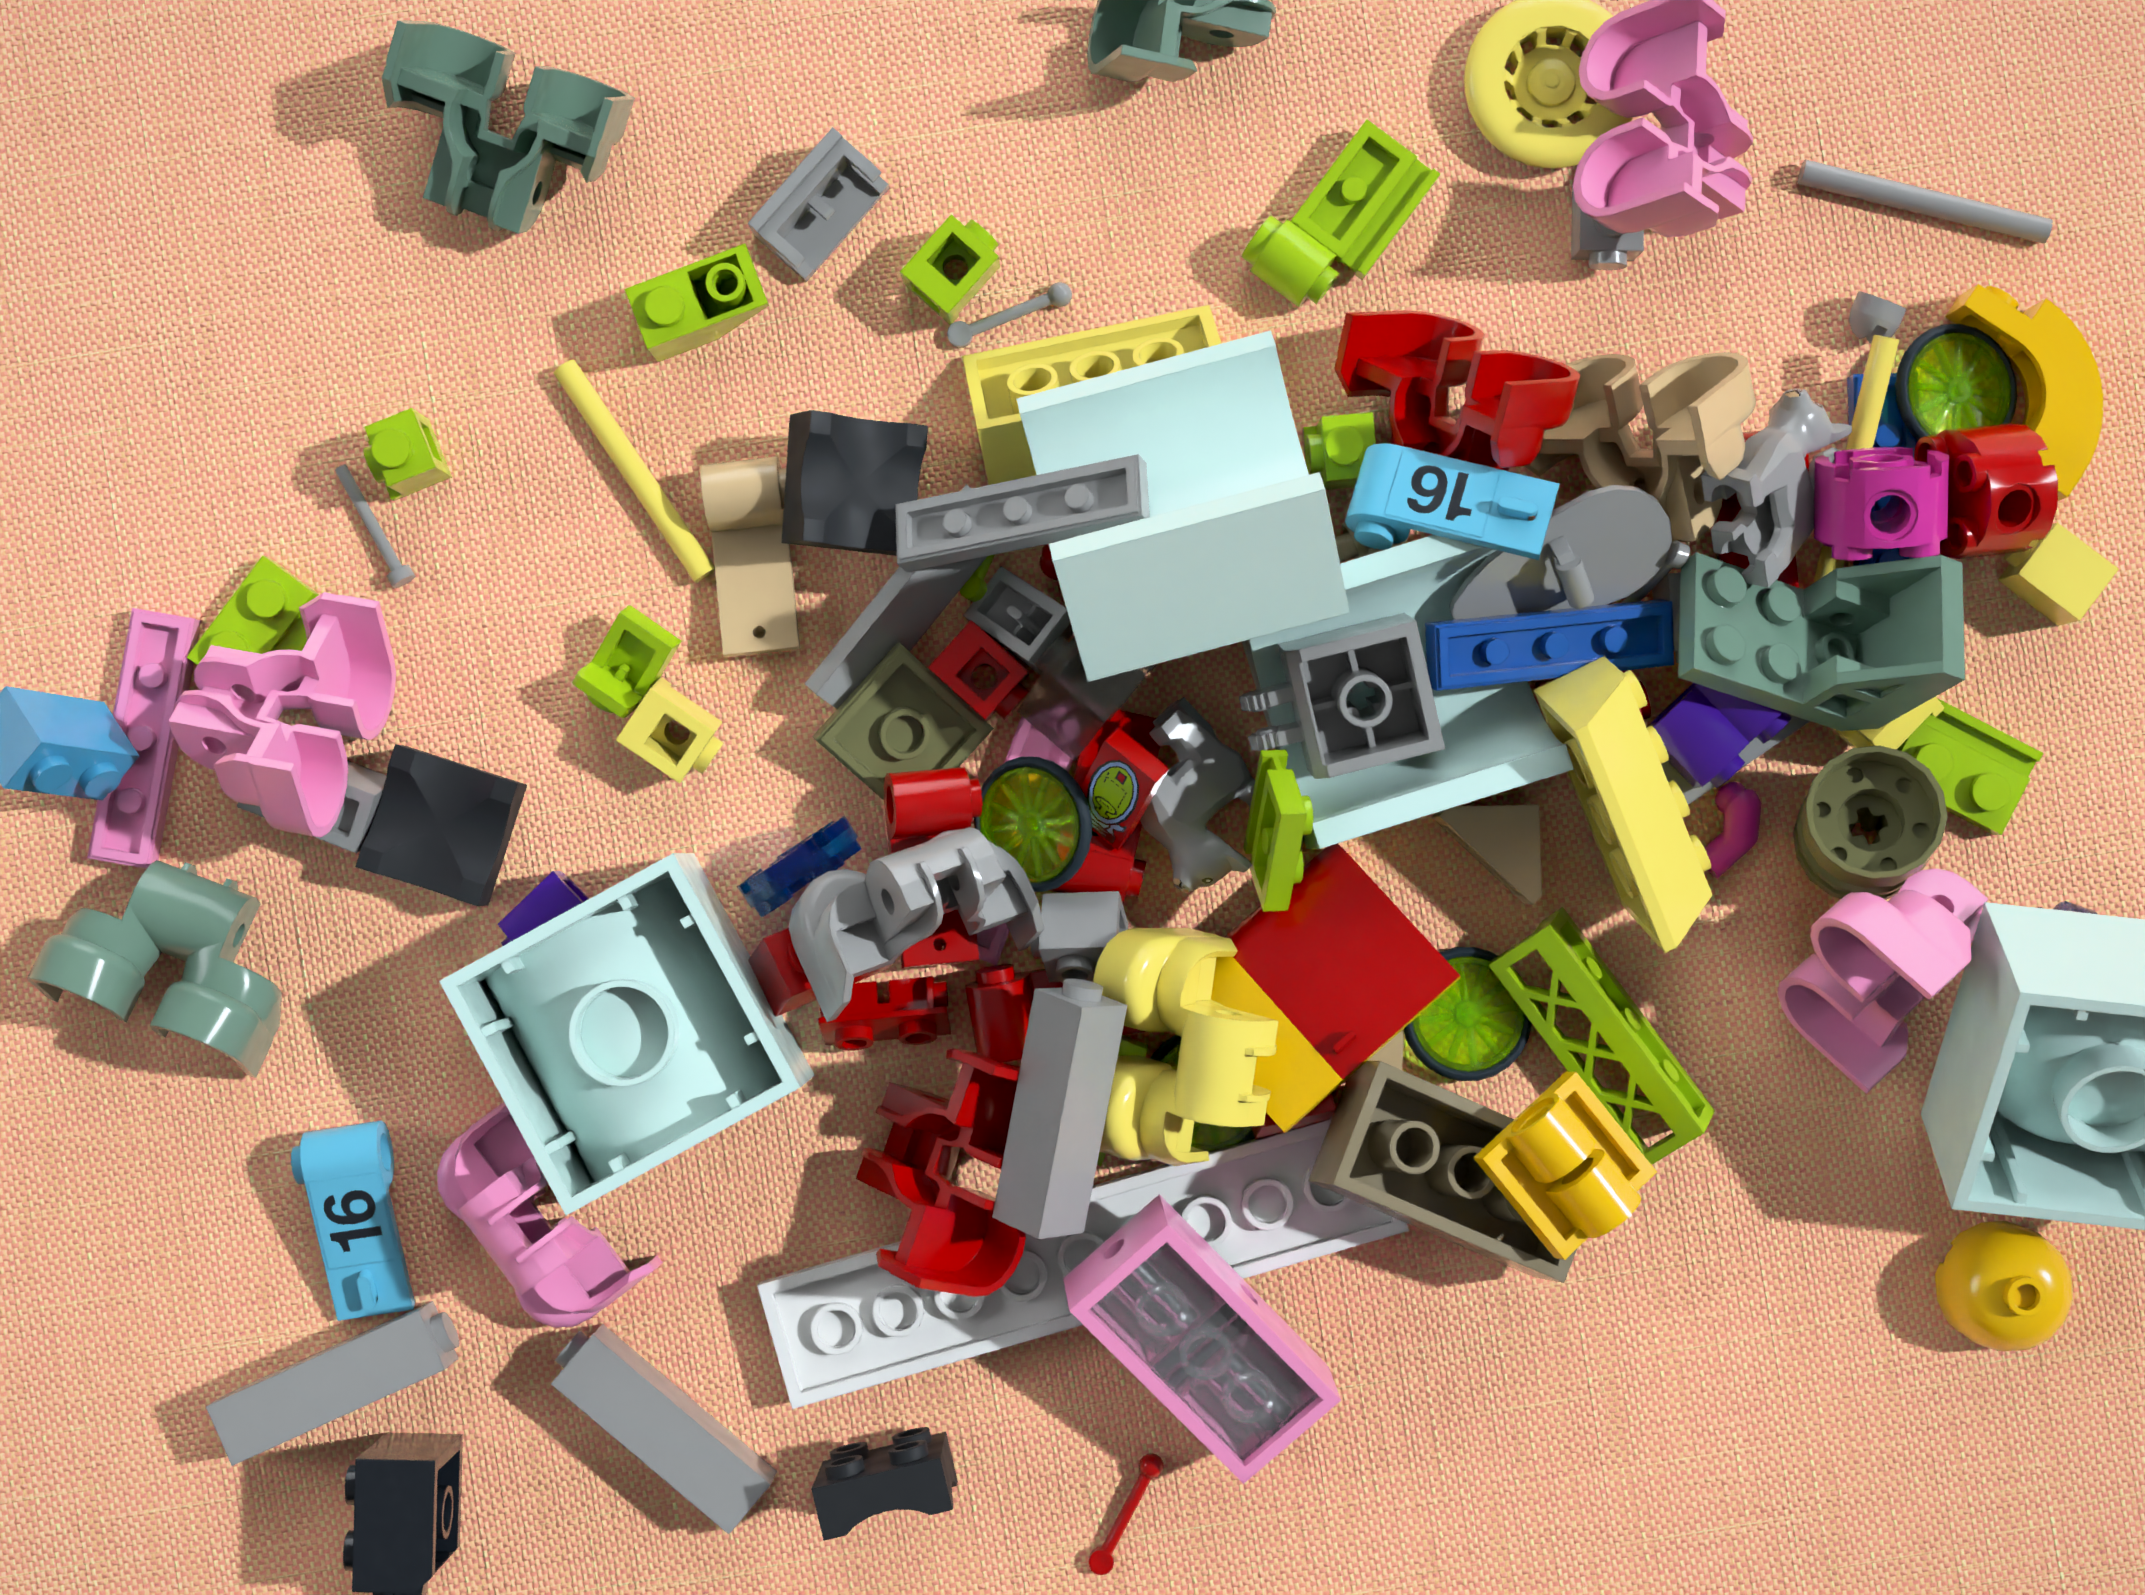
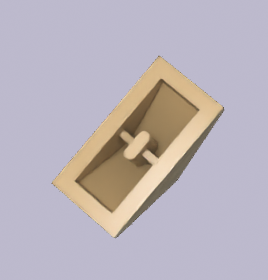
[1431,804,1542,905]

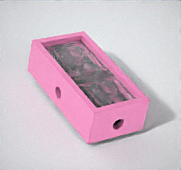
[1063,1194,1341,1484]

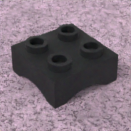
[781,410,928,556]
[355,744,527,906]
[811,1427,958,1541]

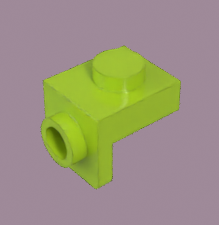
[572,605,682,718]

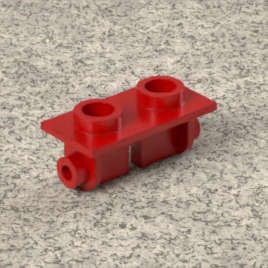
[818,976,951,1051]

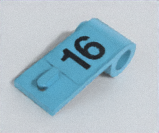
[1345,443,1560,560]
[291,1120,415,1321]

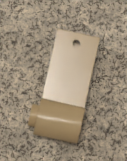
[700,456,800,658]

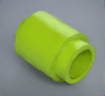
[1241,215,1339,307]

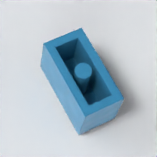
[0,686,140,801]

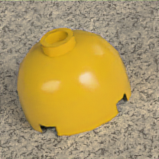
[1935,1221,2073,1351]

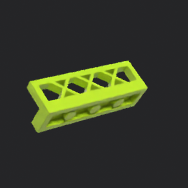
[1489,907,1715,1165]

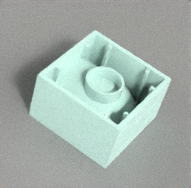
[1921,902,2145,1230]

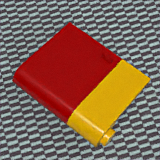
[1211,843,1461,1133]

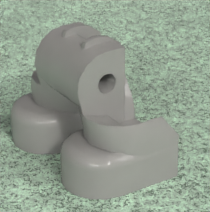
[789,827,1044,1022]

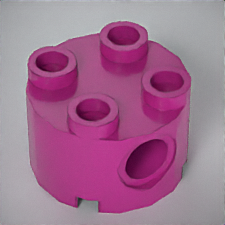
[1814,447,1949,560]

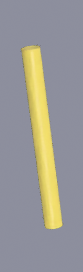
[1813,335,1899,583]
[553,359,715,583]

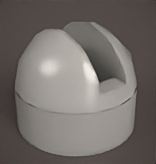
[1849,291,1907,343]

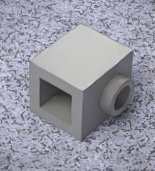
[1030,891,1129,983]

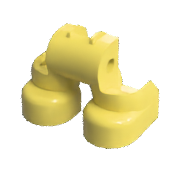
[1093,928,1278,1166]

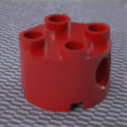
[1914,423,2058,559]

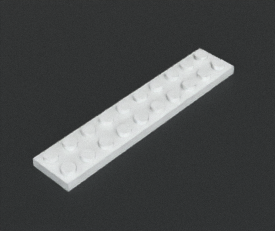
[757,1116,1409,1409]

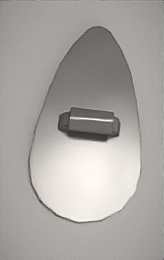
[1449,485,1672,620]

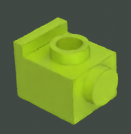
[900,214,1000,325]
[363,408,452,501]
[1303,412,1376,490]

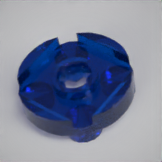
[736,815,862,917]

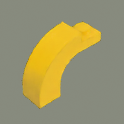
[1945,284,2103,501]

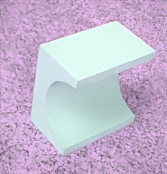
[1016,330,1350,682]
[1242,535,1574,849]
[439,853,815,1215]

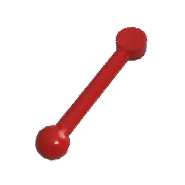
[1088,1453,1164,1575]

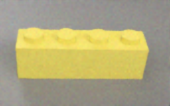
[962,305,1222,485]
[1534,656,1712,953]

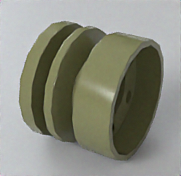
[1793,745,1948,900]

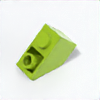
[624,243,769,362]

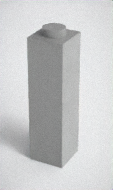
[992,979,1127,1239]
[206,1301,460,1466]
[551,1324,777,1534]

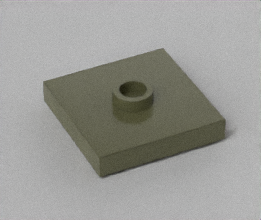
[812,642,994,800]

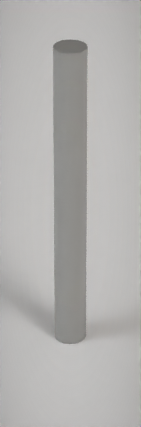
[1797,159,2053,244]

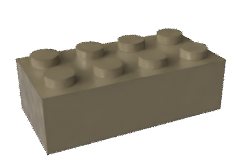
[1308,1061,1577,1283]

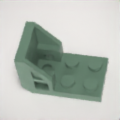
[1678,552,1965,731]

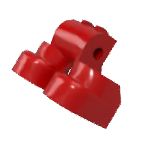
[1334,310,1581,471]
[856,1049,1026,1297]

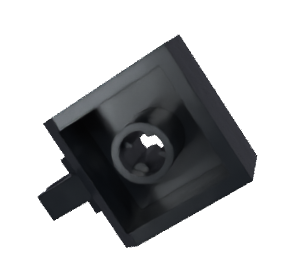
[343,1432,463,1595]

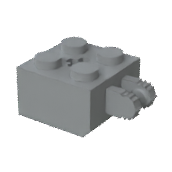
[1239,613,1445,779]

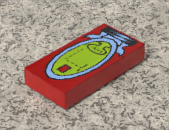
[1068,728,1169,850]

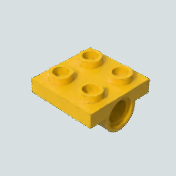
[1473,1072,1657,1260]

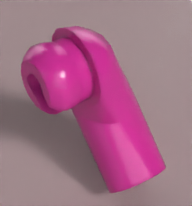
[1704,781,1762,879]

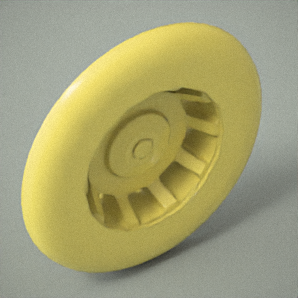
[1464,0,1633,169]

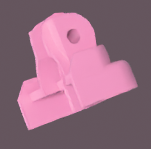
[1573,0,1753,237]
[168,592,396,838]
[1777,868,1988,1094]
[437,1102,663,1328]

